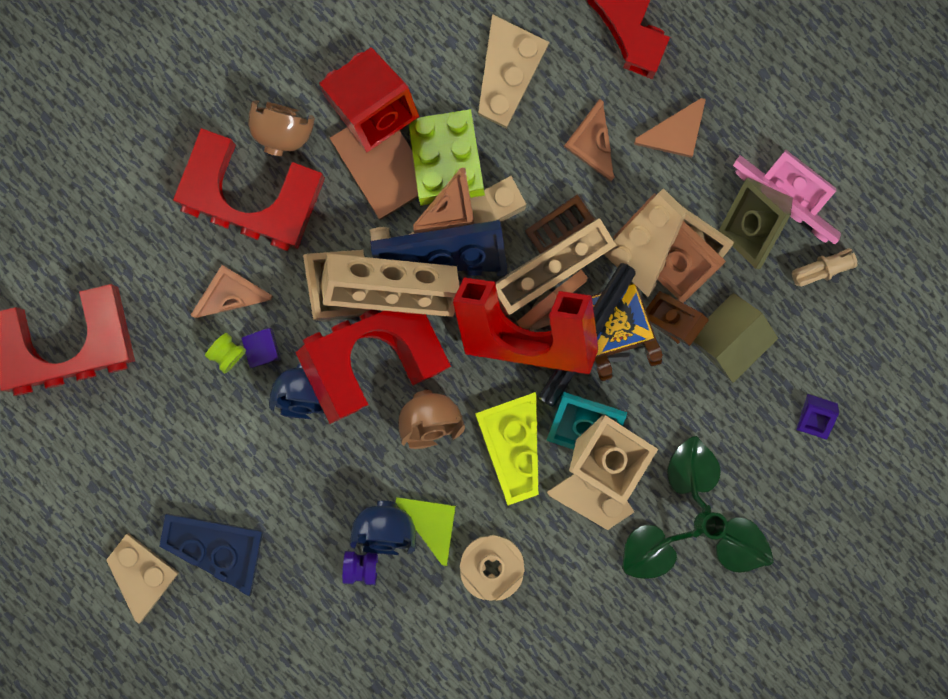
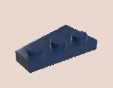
[159,513,263,596]

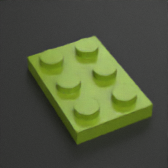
[409,109,485,206]

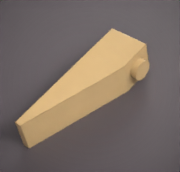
[409,176,526,235]
[495,218,617,316]

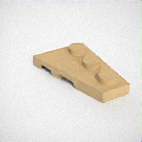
[478,14,549,129]
[604,188,687,297]

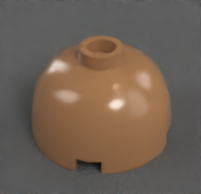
[248,100,315,156]
[398,390,465,449]

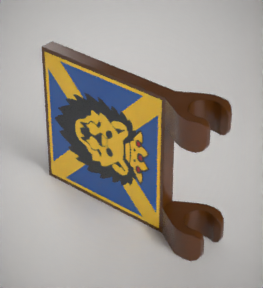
[591,283,663,381]

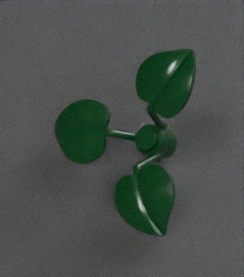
[622,436,774,579]

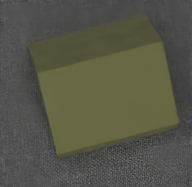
[719,178,793,269]
[693,293,779,383]

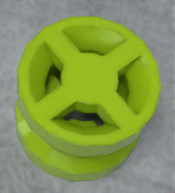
[205,333,246,374]

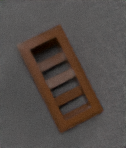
[525,194,597,254]

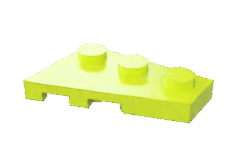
[475,392,539,506]

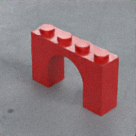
[173,128,325,252]
[453,277,598,374]
[0,284,135,396]
[295,310,451,424]

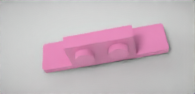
[733,150,841,245]

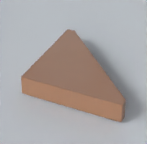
[634,98,706,158]
[564,99,615,182]
[413,168,474,234]
[191,265,273,318]
[516,270,588,330]

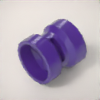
[342,551,378,586]

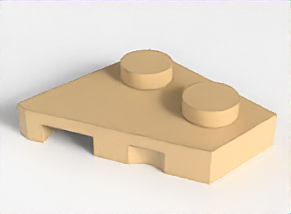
[547,474,634,530]

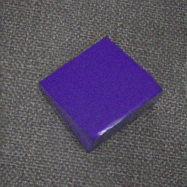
[241,328,281,369]
[796,394,839,440]

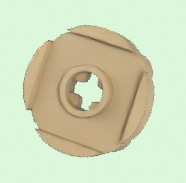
[460,535,525,601]

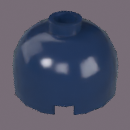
[269,364,327,419]
[350,500,416,555]

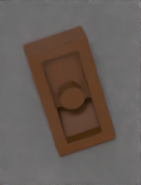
[646,291,709,346]

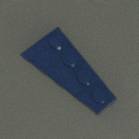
[370,220,508,276]

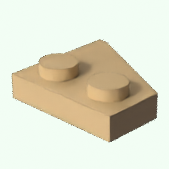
[107,533,179,624]

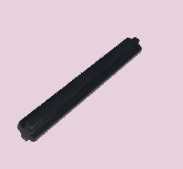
[539,263,636,407]

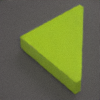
[396,497,456,566]

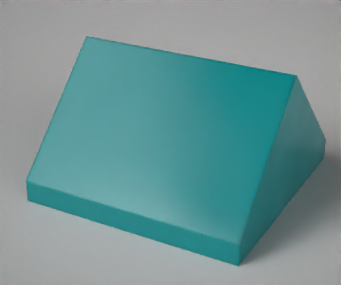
[546,392,627,450]

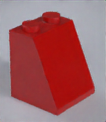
[318,47,419,153]

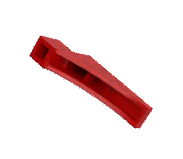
[586,0,670,79]

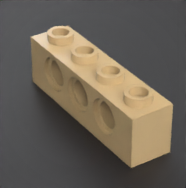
[322,253,460,317]

